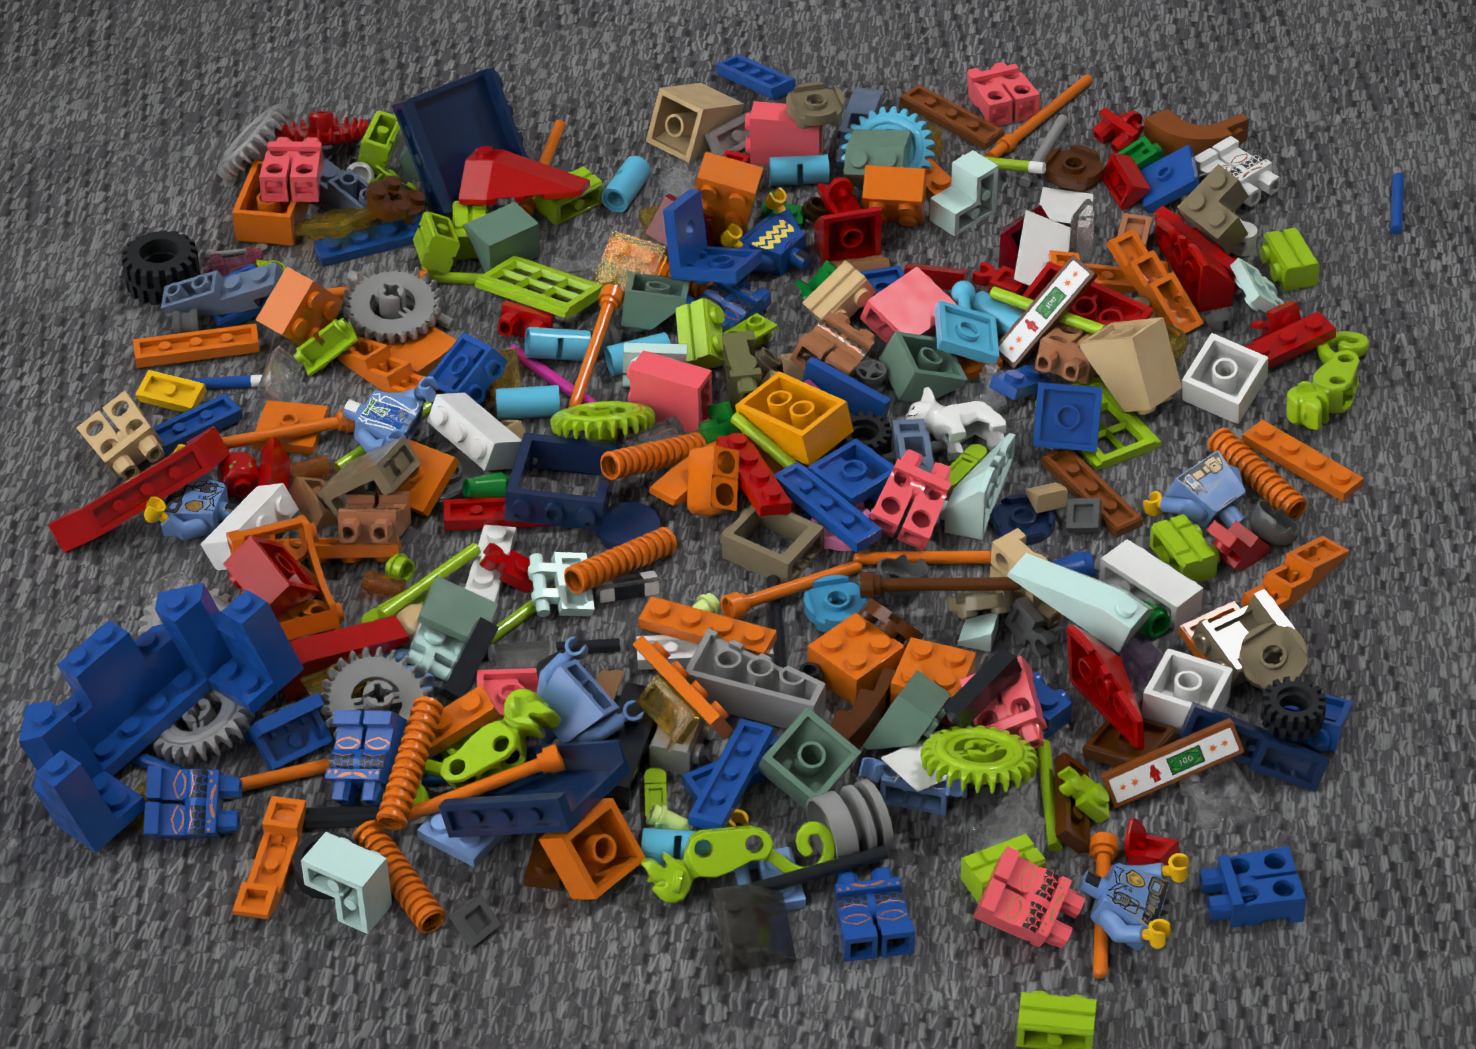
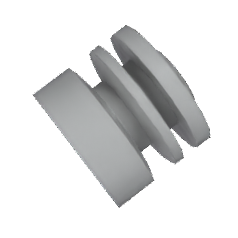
[806,779,893,859]

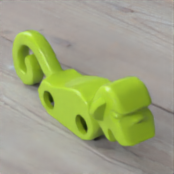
[1286,331,1369,431]
[413,688,561,805]
[640,821,836,903]

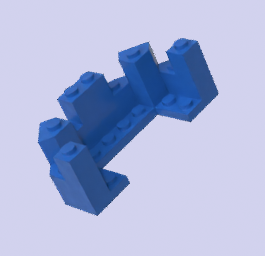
[19,583,304,853]

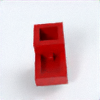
[1206,520,1271,571]

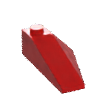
[1154,217,1237,313]
[1019,261,1154,326]
[281,615,410,701]

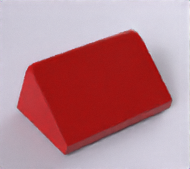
[1102,153,1151,210]
[904,263,968,290]
[258,436,291,490]

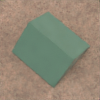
[463,202,540,273]
[417,576,498,643]

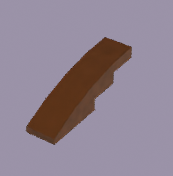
[831,668,896,750]

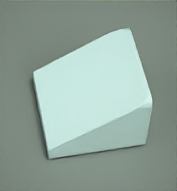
[958,613,999,652]

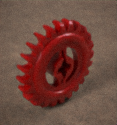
[274,111,369,146]

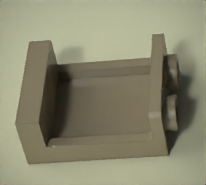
[319,436,421,517]
[1191,589,1297,689]

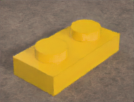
[135,370,207,413]

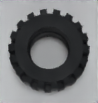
[121,230,201,305]

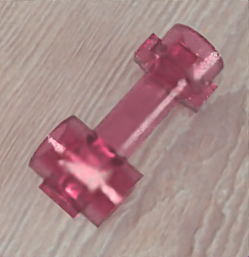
[205,247,263,277]

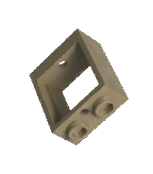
[720,505,824,584]

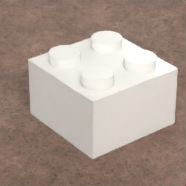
[1182,333,1268,424]
[1141,648,1233,734]

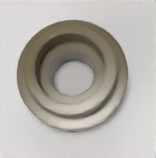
[755,347,781,376]

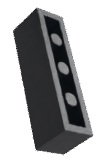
[603,682,667,810]

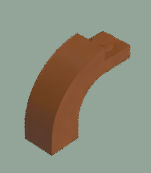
[1143,109,1249,156]

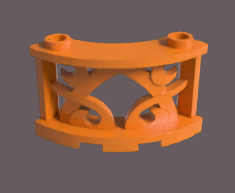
[226,515,345,640]

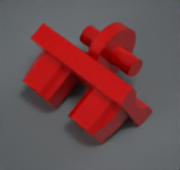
[1092,107,1144,153]
[817,177,862,214]
[498,301,555,339]

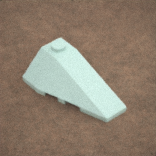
[940,433,1015,540]
[1007,553,1155,653]

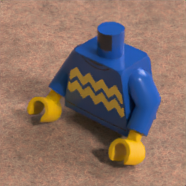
[721,188,813,276]

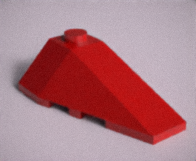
[459,146,590,205]
[1067,624,1144,751]

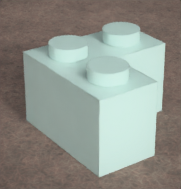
[929,150,998,236]
[301,832,392,934]

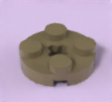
[786,82,845,129]
[946,590,1015,618]
[1239,623,1308,692]

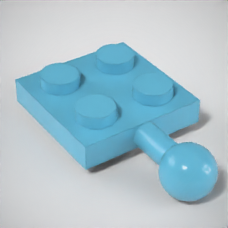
[934,281,999,366]

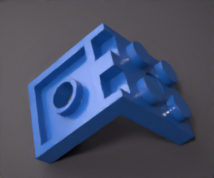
[663,189,763,286]

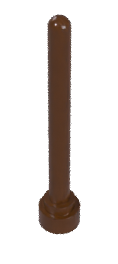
[860,572,1022,599]

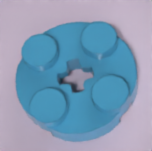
[804,575,869,632]

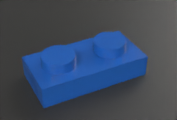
[989,365,1051,400]

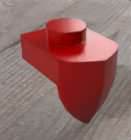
[1124,818,1180,866]

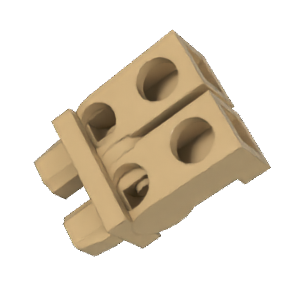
[76,391,165,481]
[990,528,1064,627]

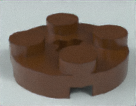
[1045,145,1103,192]
[364,176,425,224]
[858,597,924,647]

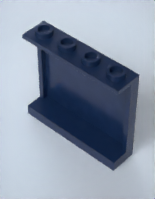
[392,67,531,215]
[438,740,630,838]

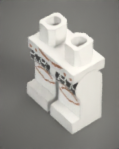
[1195,136,1280,207]

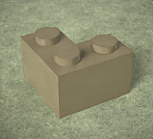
[1177,164,1249,255]

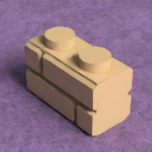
[802,260,876,322]

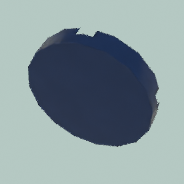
[991,494,1056,545]
[595,501,661,549]

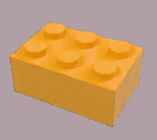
[735,371,853,466]

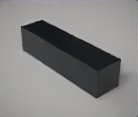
[438,617,499,702]
[943,648,1022,728]

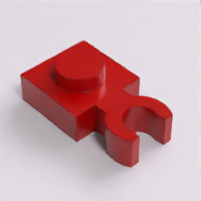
[972,262,1028,295]
[1251,301,1301,341]
[479,543,533,593]

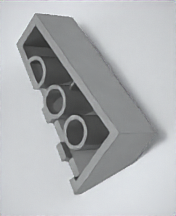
[685,628,826,729]

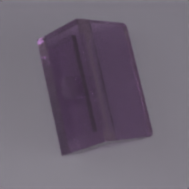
[1110,630,1163,688]

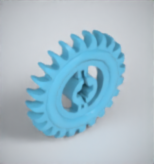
[841,106,936,191]

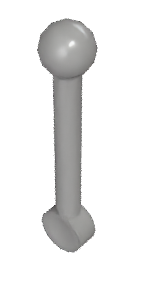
[205,243,268,261]

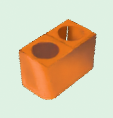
[687,446,739,517]

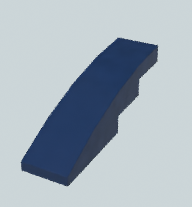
[1179,702,1329,792]

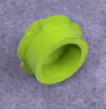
[385,553,415,585]

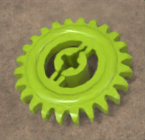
[550,401,655,442]
[920,725,1038,794]

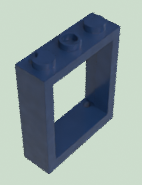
[505,432,619,531]

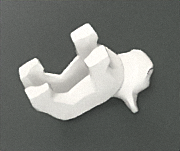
[905,387,1006,461]

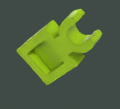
[1058,766,1110,823]

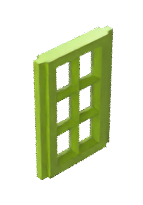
[475,256,604,319]
[1035,377,1161,471]

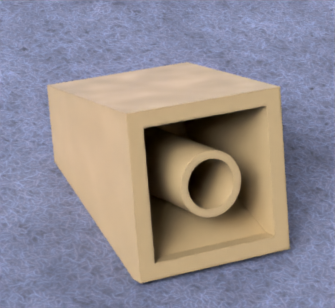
[646,83,744,163]
[1079,317,1182,415]

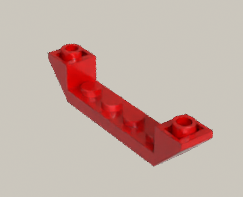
[47,426,230,553]

